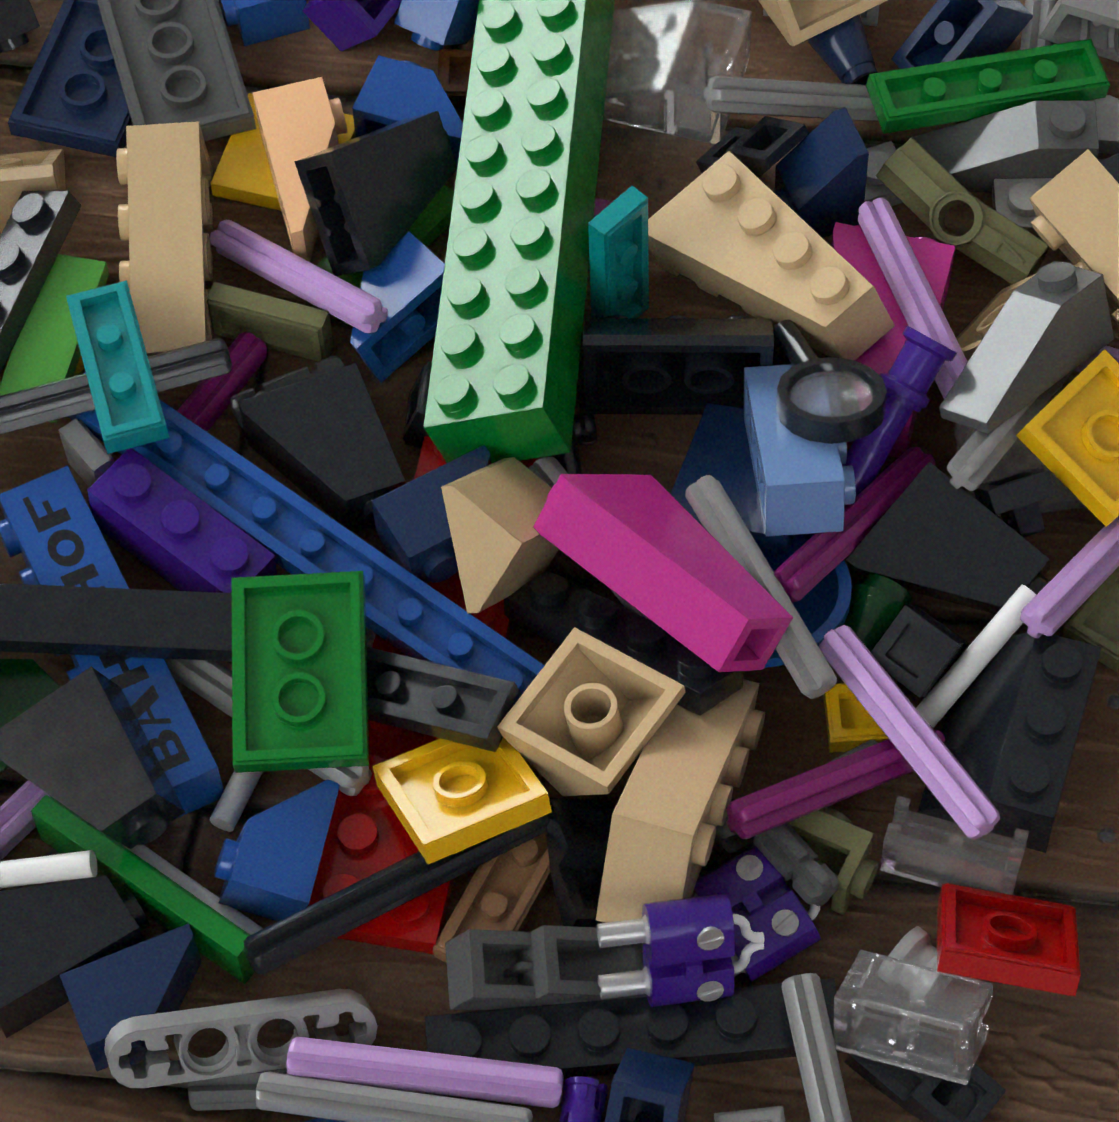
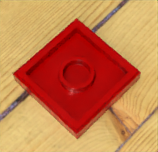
[937,883,1081,997]

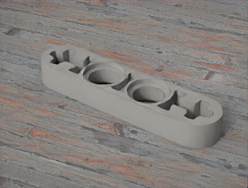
[104,989,378,1088]

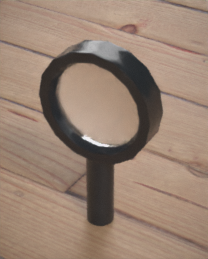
[773,320,887,444]

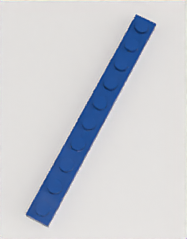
[68,372,545,694]

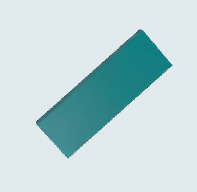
[588,186,649,318]
[66,280,170,454]

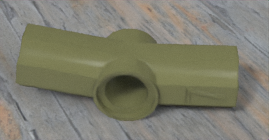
[875,138,1050,284]

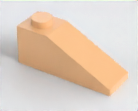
[253,77,347,262]

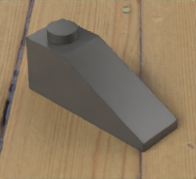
[911,101,1099,192]
[939,261,1114,434]

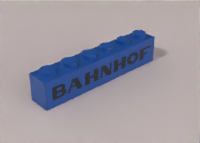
[0,465,224,818]

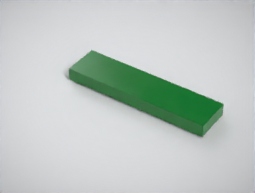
[866,39,1110,134]
[31,795,255,984]

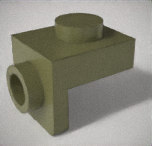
[789,807,879,915]

